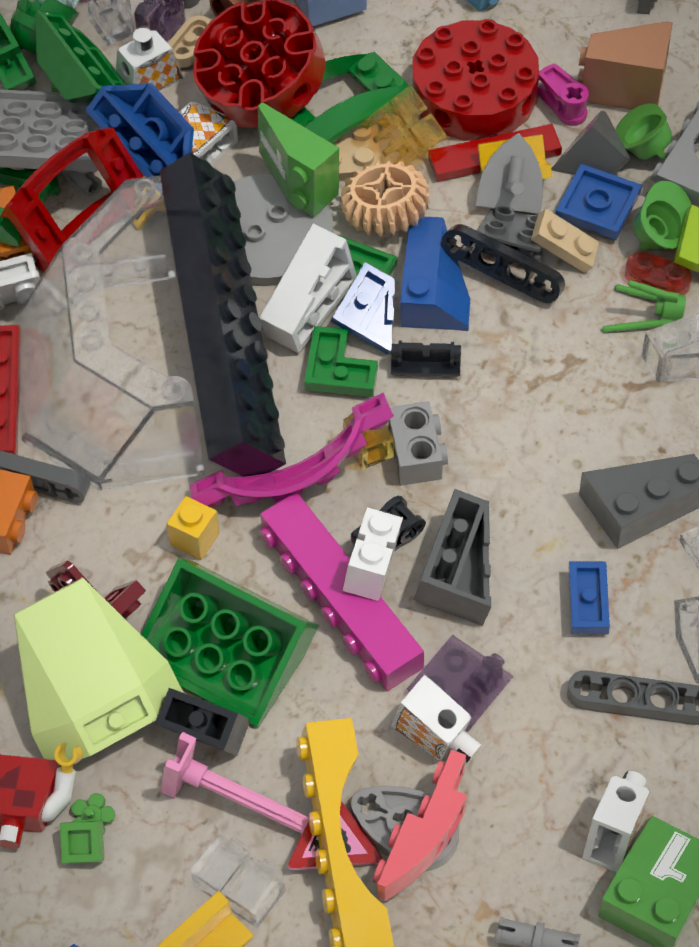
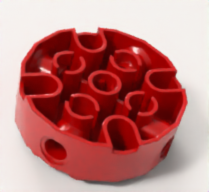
[193,0,326,128]
[412,19,539,141]

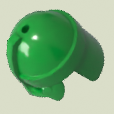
[10,0,79,54]

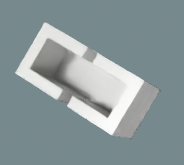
[343,507,403,601]

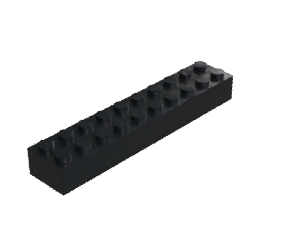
[159,152,286,477]

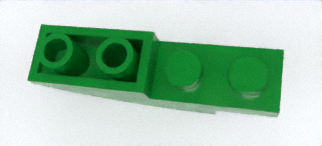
[0,13,37,91]

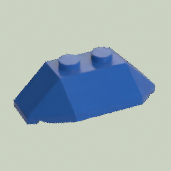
[85,83,194,197]

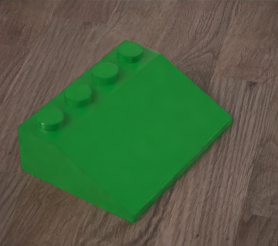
[141,558,319,727]

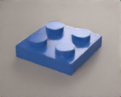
[555,164,642,240]

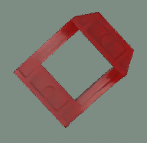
[0,127,143,279]

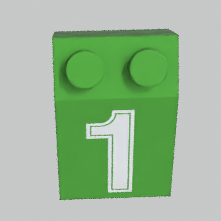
[258,102,340,217]
[598,816,699,947]

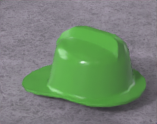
[616,103,672,160]
[633,181,691,251]

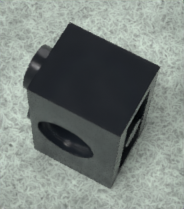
[155,688,251,756]

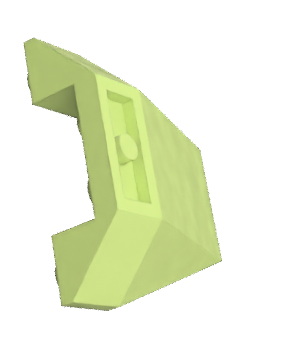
[13,578,183,760]

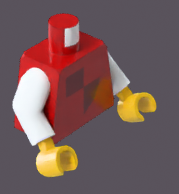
[0,743,83,849]

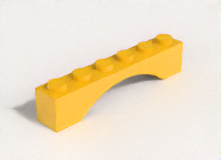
[296,718,394,947]

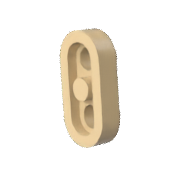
[168,15,211,68]

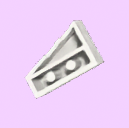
[259,223,357,354]

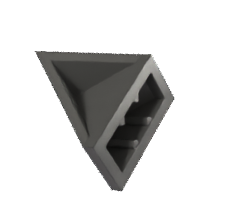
[551,110,631,175]

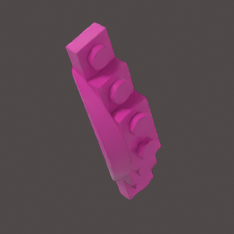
[190,392,394,508]

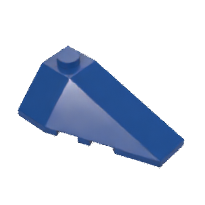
[400,217,471,331]

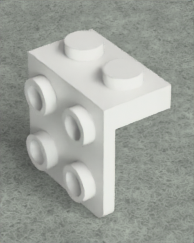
[0,253,43,310]

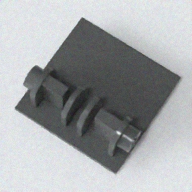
[475,206,543,262]

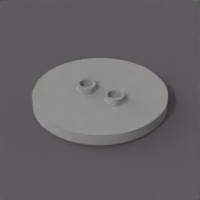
[234,173,333,285]

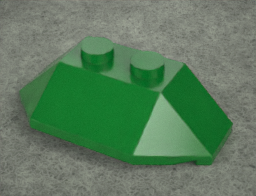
[35,11,127,103]

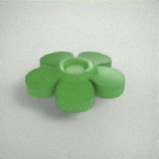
[71,793,115,835]

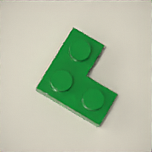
[304,326,378,397]

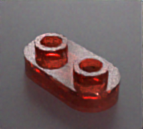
[625,252,692,295]

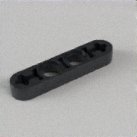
[441,224,565,303]

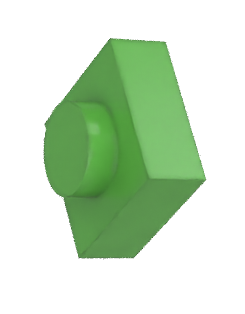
[60,820,104,863]

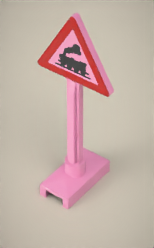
[161,732,383,871]

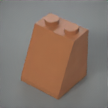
[577,21,673,110]

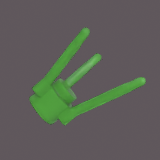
[602,280,686,332]

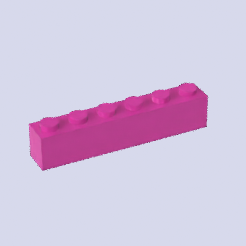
[259,492,424,692]

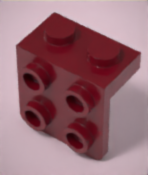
[46,560,146,619]

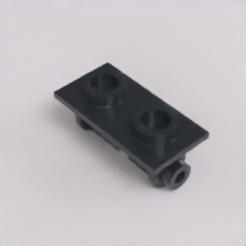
[391,340,461,376]

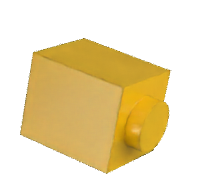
[166,496,220,560]

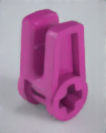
[538,63,589,126]

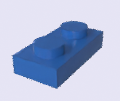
[568,561,610,634]

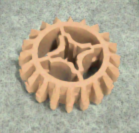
[341,160,430,238]

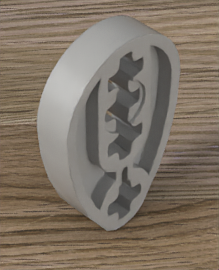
[351,786,459,871]

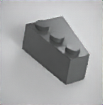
[579,454,699,549]
[413,489,491,626]

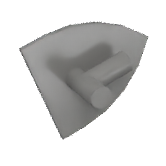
[475,133,543,214]

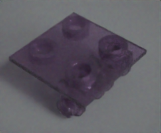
[407,635,513,732]

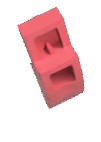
[373,750,467,901]

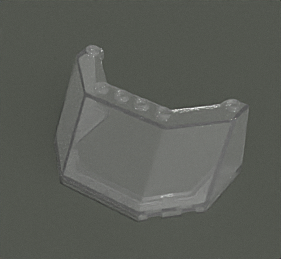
[11,176,205,490]

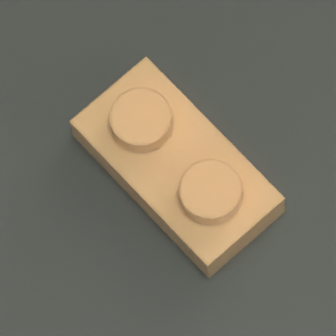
[531,208,599,273]

